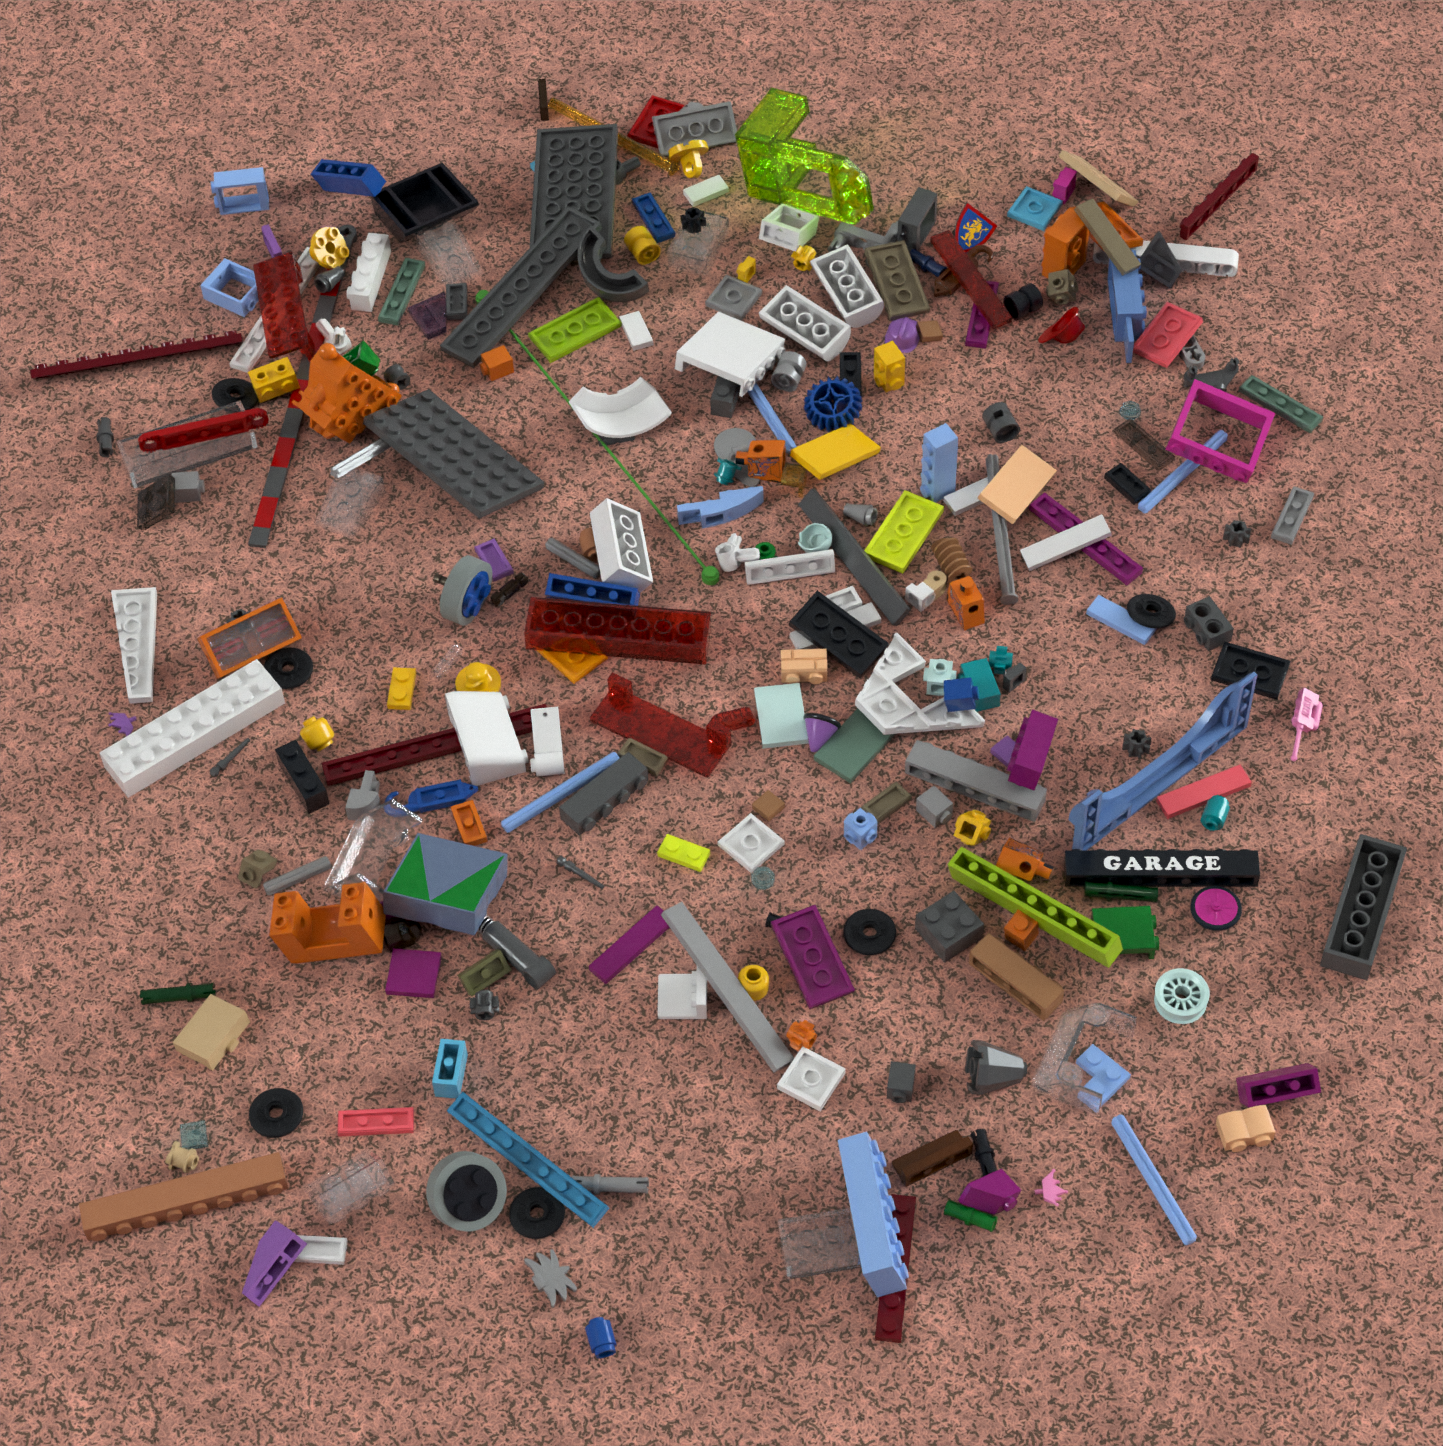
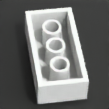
[590,498,653,593]

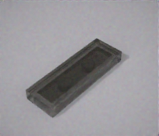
[1114,418,1175,471]

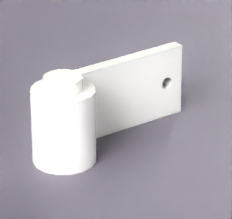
[530,707,565,777]

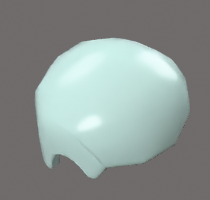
[798,523,832,553]

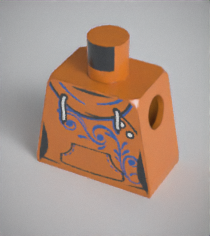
[736,440,787,484]
[946,576,985,631]
[996,837,1054,881]

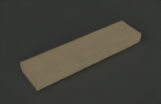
[1074,198,1141,276]

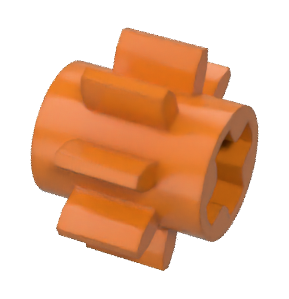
[786,1020,817,1052]

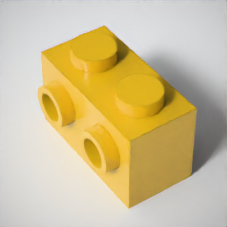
[873,341,905,393]
[248,357,300,403]

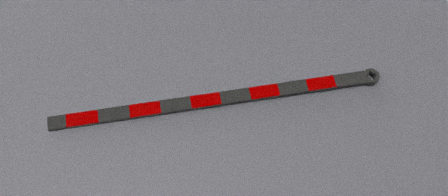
[248,225,357,548]

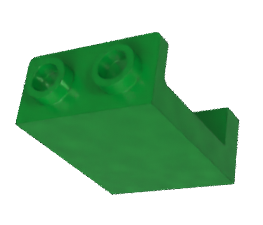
[1091,906,1159,962]

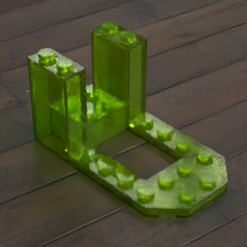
[735,87,874,225]

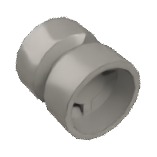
[771,351,807,392]

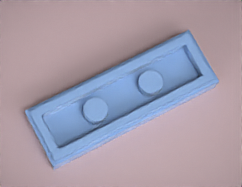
[1086,595,1157,645]

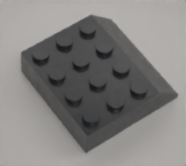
[370,162,479,243]

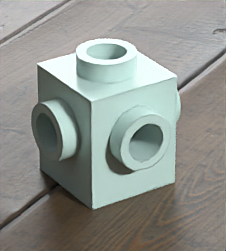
[923,659,957,696]

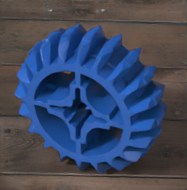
[804,376,862,432]

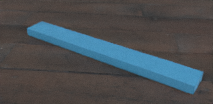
[447,1091,609,1228]

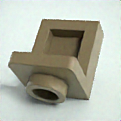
[238,849,277,888]

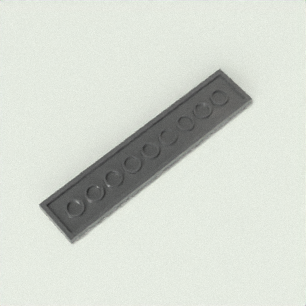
[440,206,602,368]

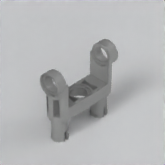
[828,204,898,268]

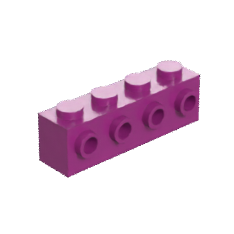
[1007,709,1058,790]

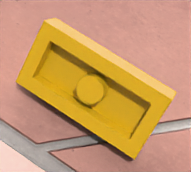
[387,667,416,710]

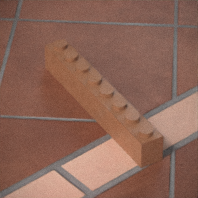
[79,1152,288,1241]

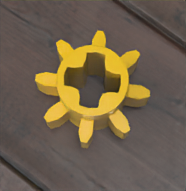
[791,245,817,271]

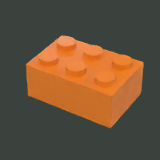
[1041,208,1089,278]

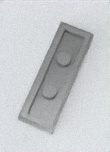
[1271,486,1314,545]

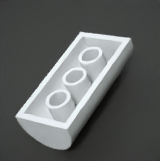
[810,244,884,328]
[759,285,851,361]

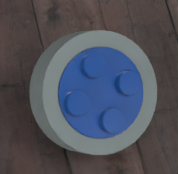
[433,555,492,626]

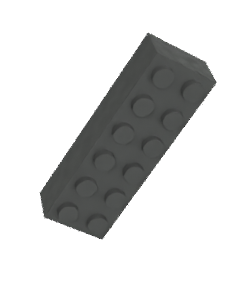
[1320,834,1407,981]

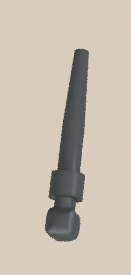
[210,738,250,777]
[556,855,605,889]

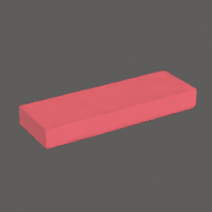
[338,1107,414,1137]

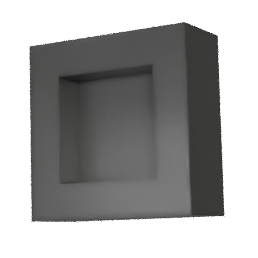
[1003,663,1026,693]

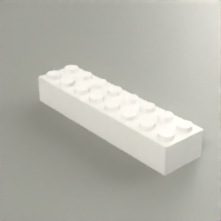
[100,659,285,798]

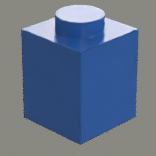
[944,678,979,712]

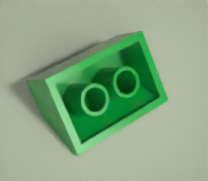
[343,340,380,376]

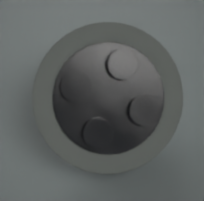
[426,1151,507,1232]

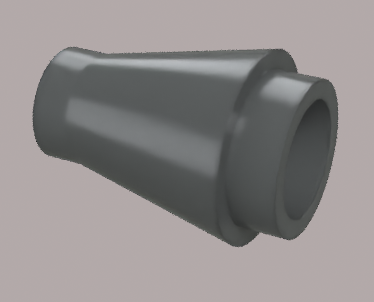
[314,266,345,293]

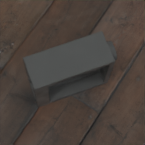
[897,187,938,252]

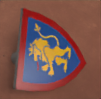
[954,203,998,255]

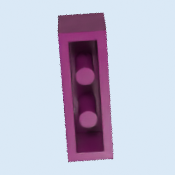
[1236,1063,1321,1108]

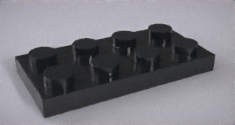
[789,590,889,679]

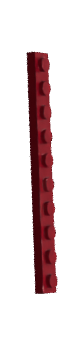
[30,330,243,380]
[321,704,547,786]

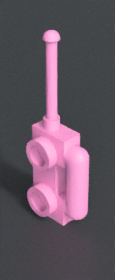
[1291,688,1323,761]

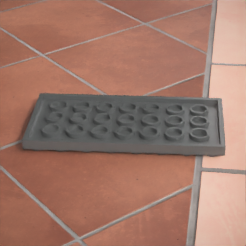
[530,124,618,261]
[363,389,545,519]

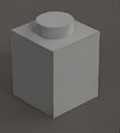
[171,471,205,503]
[916,786,953,828]

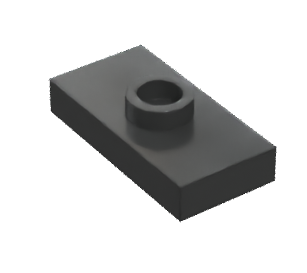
[446,283,468,320]

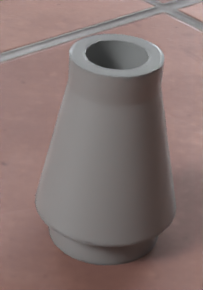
[843,503,878,526]

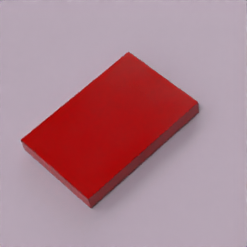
[627,95,685,148]

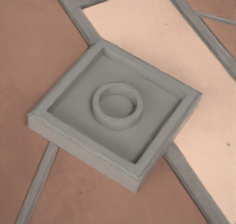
[705,275,762,321]

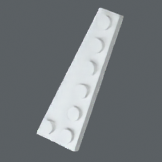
[111,587,157,704]

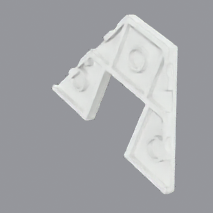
[855,633,985,735]

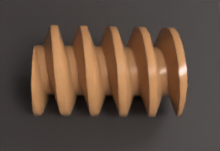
[931,537,973,584]

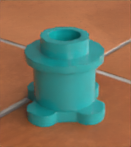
[714,458,742,485]

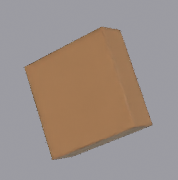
[916,320,943,342]
[752,790,785,822]

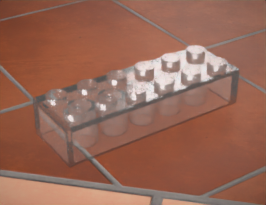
[117,400,258,489]

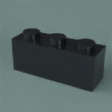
[275,740,330,814]

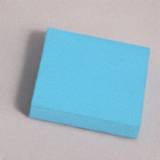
[1007,186,1063,231]

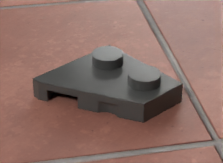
[1140,231,1182,288]

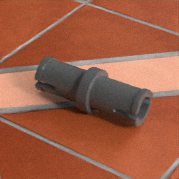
[96,417,114,457]

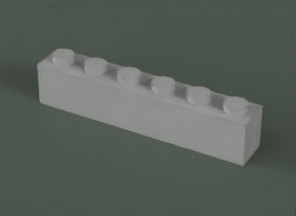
[905,740,1047,822]

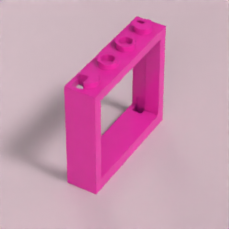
[1165,379,1275,483]

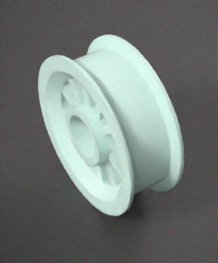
[1154,968,1210,1024]

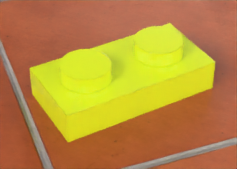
[657,834,710,872]

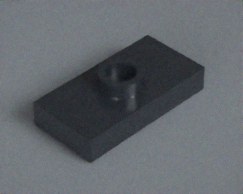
[1104,463,1151,505]

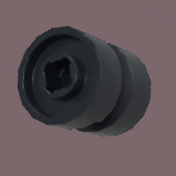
[1003,283,1043,320]

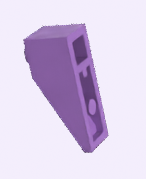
[242,1220,307,1307]

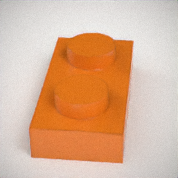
[451,800,488,846]

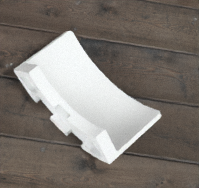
[569,377,672,438]

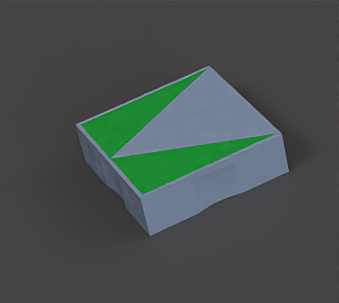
[383,833,508,936]

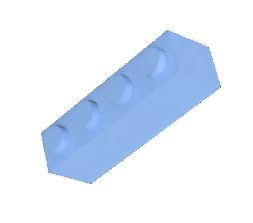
[920,423,958,503]

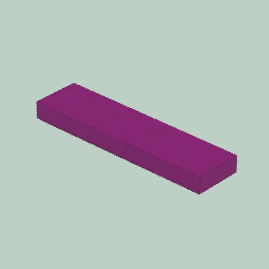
[965,280,999,349]
[588,905,670,984]

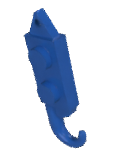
[384,779,478,815]

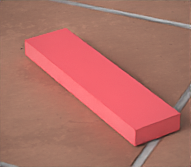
[1156,764,1252,819]

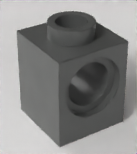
[887,1061,916,1103]

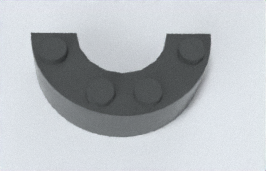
[578,225,649,302]

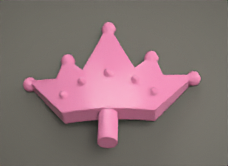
[1035,1169,1068,1206]

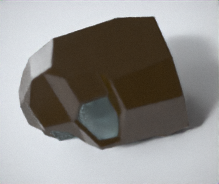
[384,920,422,953]

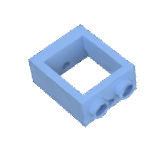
[210,167,269,215]
[200,258,268,317]

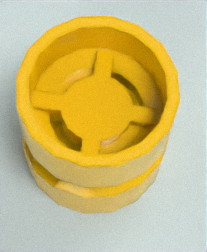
[624,226,661,265]

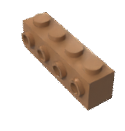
[969,933,1064,1021]

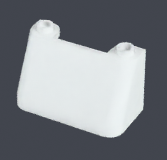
[445,691,529,786]

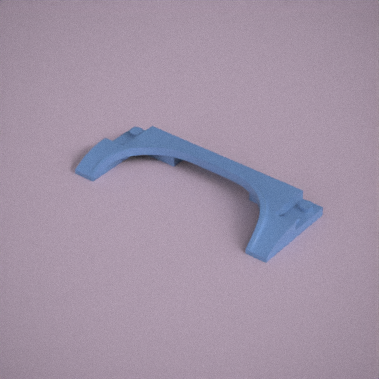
[1068,672,1257,850]

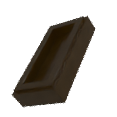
[538,79,549,121]

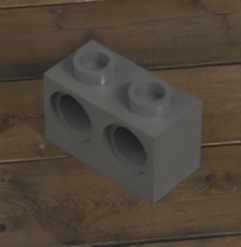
[1184,596,1234,651]

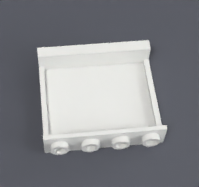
[675,312,786,397]

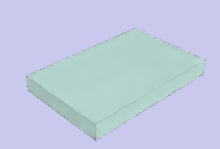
[754,683,809,749]

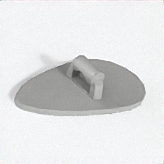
[714,428,760,487]

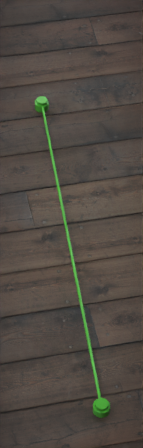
[475,290,720,585]

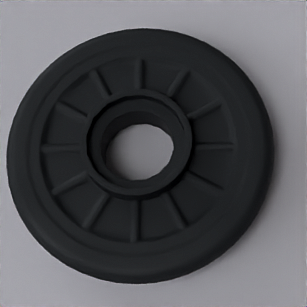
[212,378,258,412]
[1127,594,1176,628]
[264,647,313,689]
[843,909,896,955]
[249,1088,303,1138]
[509,1187,565,1239]

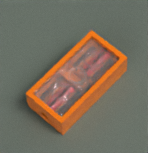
[197,597,302,679]

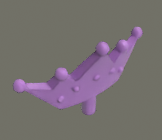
[108,712,137,736]

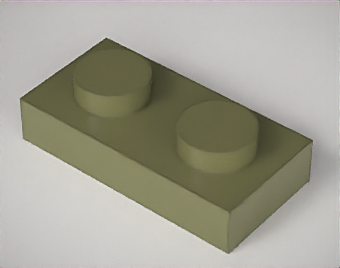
[457,949,512,997]

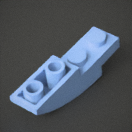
[677,486,764,528]

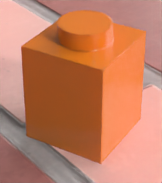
[479,345,514,381]
[1004,910,1039,951]

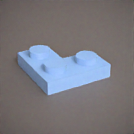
[1076,1044,1131,1110]

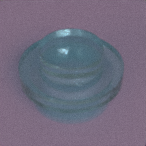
[1119,401,1141,420]
[751,866,775,890]

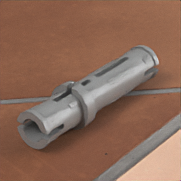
[572,1174,649,1195]

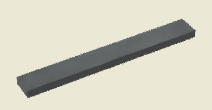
[798,488,911,626]

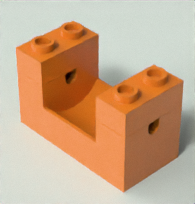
[269,882,386,964]

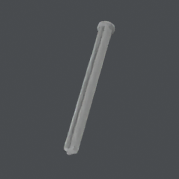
[985,454,1018,605]

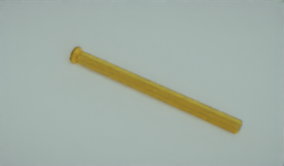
[548,97,680,176]

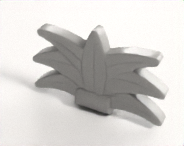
[524,1249,577,1308]

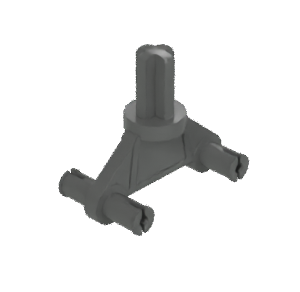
[1183,357,1239,414]

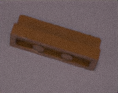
[892,1130,973,1187]

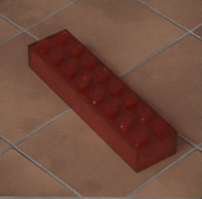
[524,597,711,665]

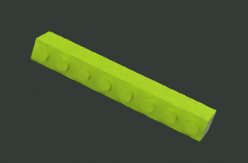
[947,846,1123,968]

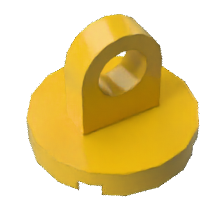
[668,140,709,178]

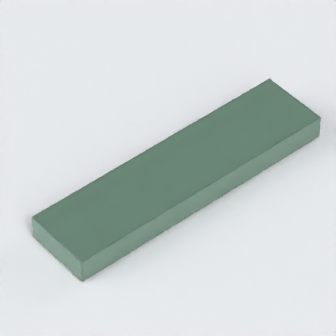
[378,258,425,326]
[1239,375,1323,433]

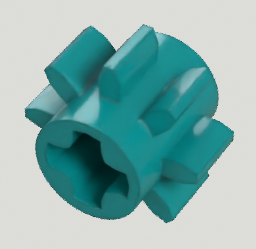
[989,646,1013,675]

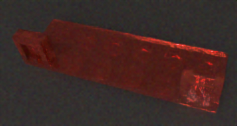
[253,251,316,362]
[590,672,732,778]

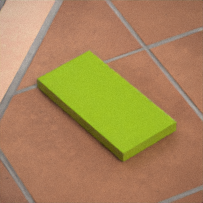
[528,297,622,363]

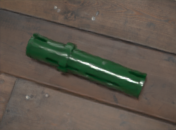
[1084,881,1158,903]
[140,982,216,1005]

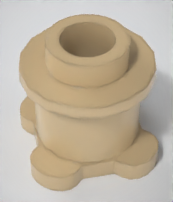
[165,1141,199,1173]

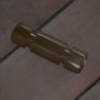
[490,572,528,607]

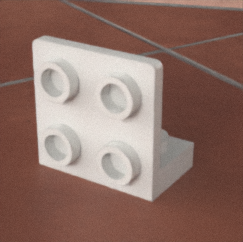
[658,966,707,1019]

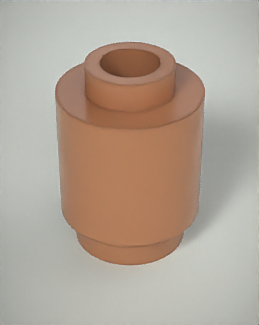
[579,528,598,561]

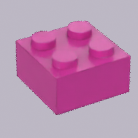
[1052,167,1077,205]

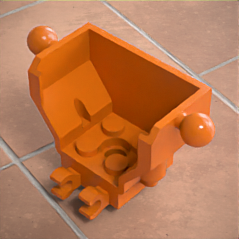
[292,343,402,444]

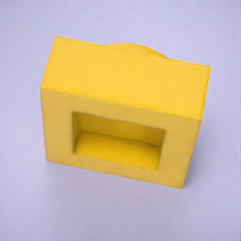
[736,256,756,283]

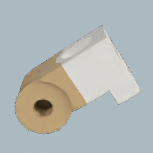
[905,570,947,612]

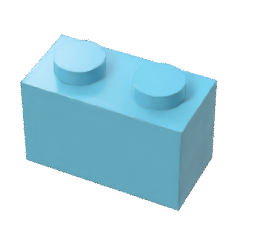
[432,1039,468,1099]

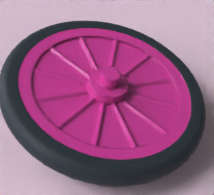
[1190,886,1242,931]

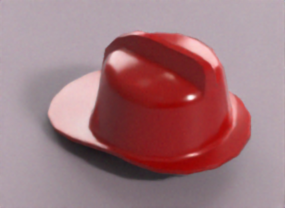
[1038,307,1085,344]

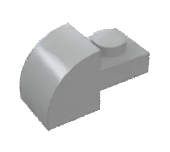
[345,770,381,821]

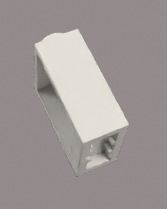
[759,203,819,252]

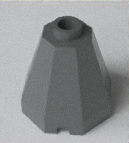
[965,1040,1027,1095]

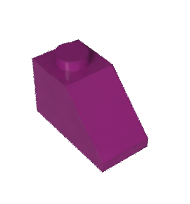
[958,1169,1022,1215]

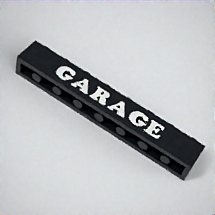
[1064,849,1260,887]

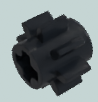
[680,208,706,234]

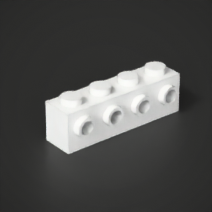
[346,233,391,312]

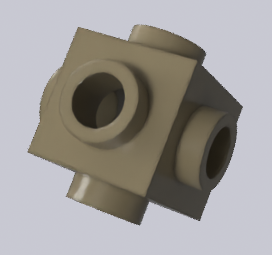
[1046,269,1078,305]

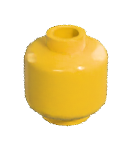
[300,716,334,752]
[738,965,769,1001]

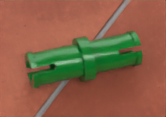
[944,1199,998,1232]

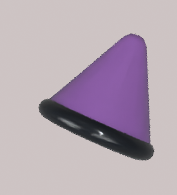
[803,713,841,752]

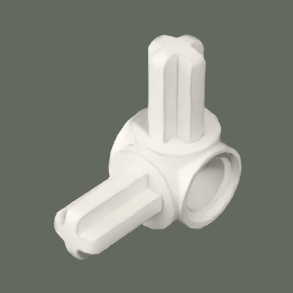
[315,318,352,354]
[715,533,760,572]

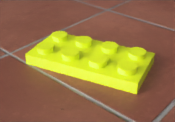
[864,490,944,574]

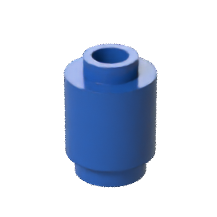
[585,1317,617,1359]

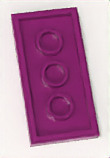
[770,905,855,1009]

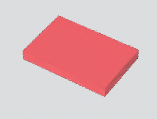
[1133,302,1203,368]

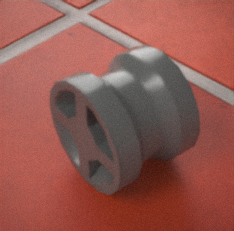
[383,364,410,390]

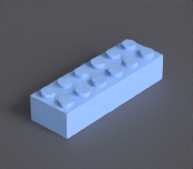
[838,1131,909,1297]

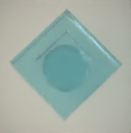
[180,1120,208,1150]

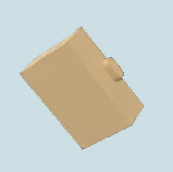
[172,994,250,1071]

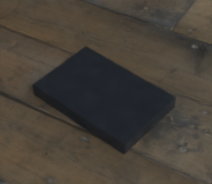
[1211,641,1291,700]

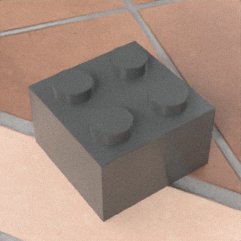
[915,891,984,963]

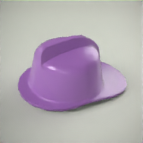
[885,317,920,353]

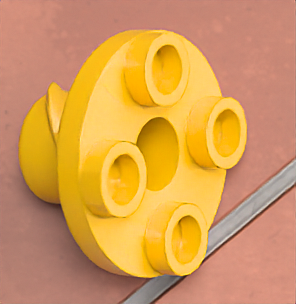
[309,227,349,269]
[455,662,501,692]

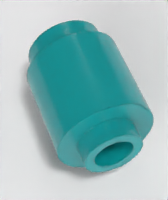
[1200,795,1230,831]

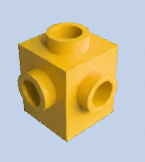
[953,810,992,846]

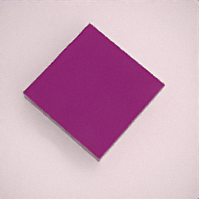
[385,948,442,998]

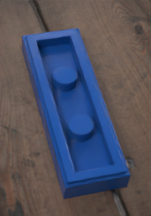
[632,192,676,243]

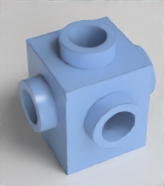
[844,808,878,850]

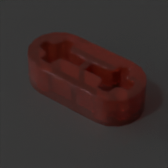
[710,707,755,734]

